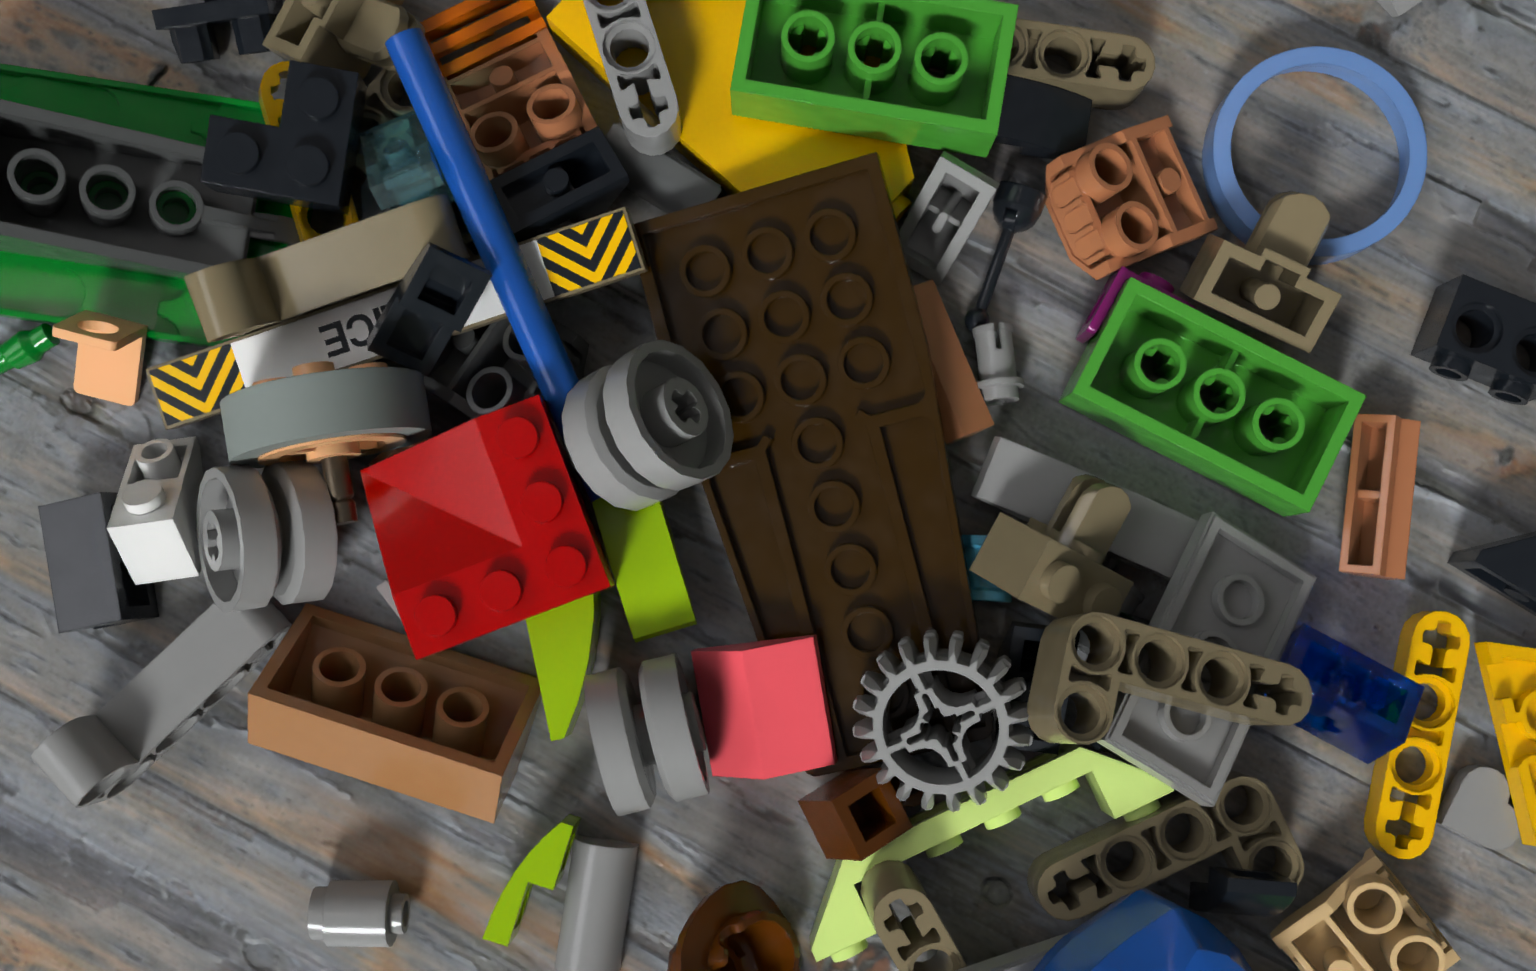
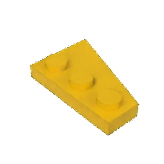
[1474,641,1536,846]

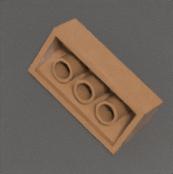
[248,603,542,824]

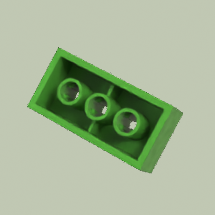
[730,0,1019,158]
[1058,277,1367,517]

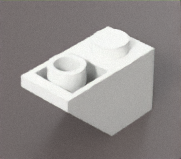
[107,436,203,585]

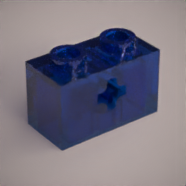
[1264,623,1425,764]

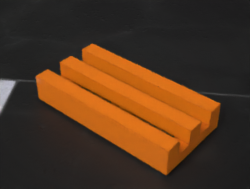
[420,0,550,81]

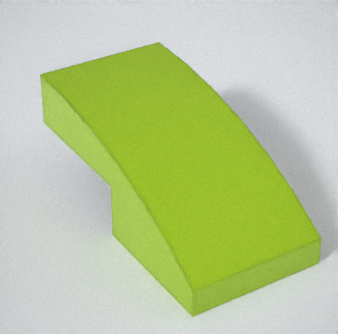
[482,814,581,947]

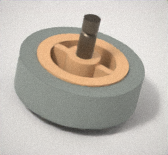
[220,361,433,526]

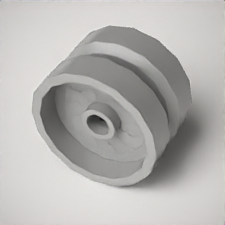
[562,340,734,511]
[196,460,338,613]
[584,653,710,817]

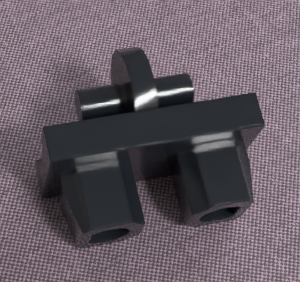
[152,0,283,64]

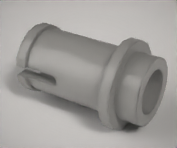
[972,322,1024,406]

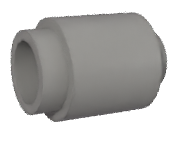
[307,880,410,947]

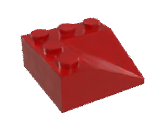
[360,395,616,660]

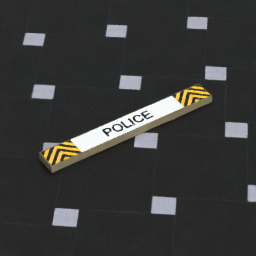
[145,207,649,430]

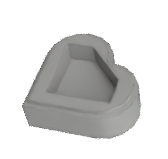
[1436,764,1520,851]

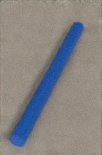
[385,28,601,502]

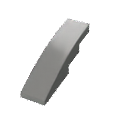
[971,436,1198,581]

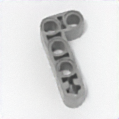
[583,0,682,156]
[31,601,292,808]

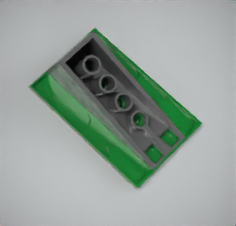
[0,63,313,348]

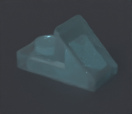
[360,110,454,211]

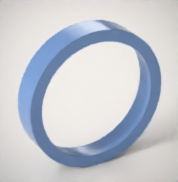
[1202,46,1427,265]

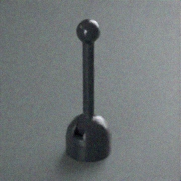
[964,181,1047,331]

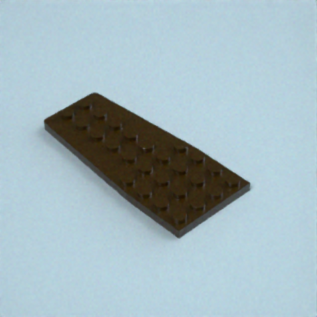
[634,152,994,776]

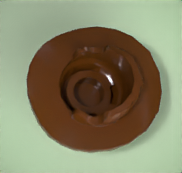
[667,880,800,971]

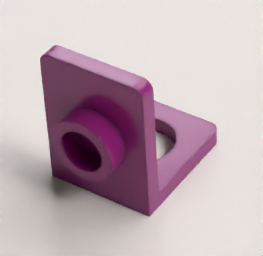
[1076,266,1197,344]

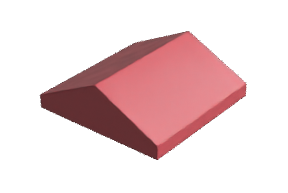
[691,634,838,780]

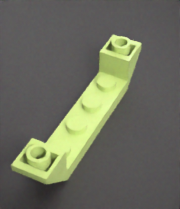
[809,744,1174,962]

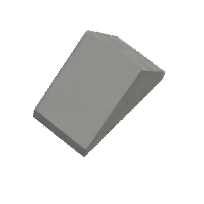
[899,151,1000,286]

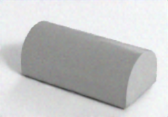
[554,835,639,971]

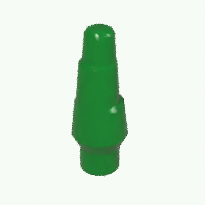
[0,323,60,375]

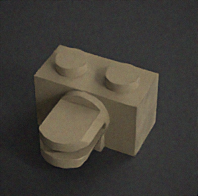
[262,0,425,80]
[1179,191,1342,354]
[969,474,1134,618]

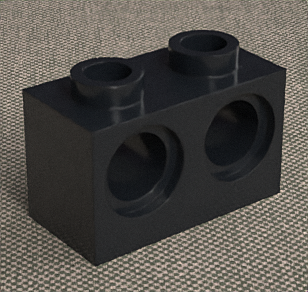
[1411,274,1536,405]

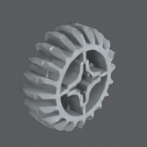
[852,629,1033,812]

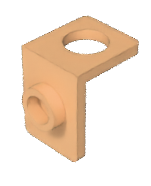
[52,310,148,406]

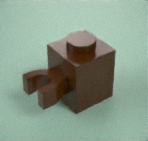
[798,768,924,861]

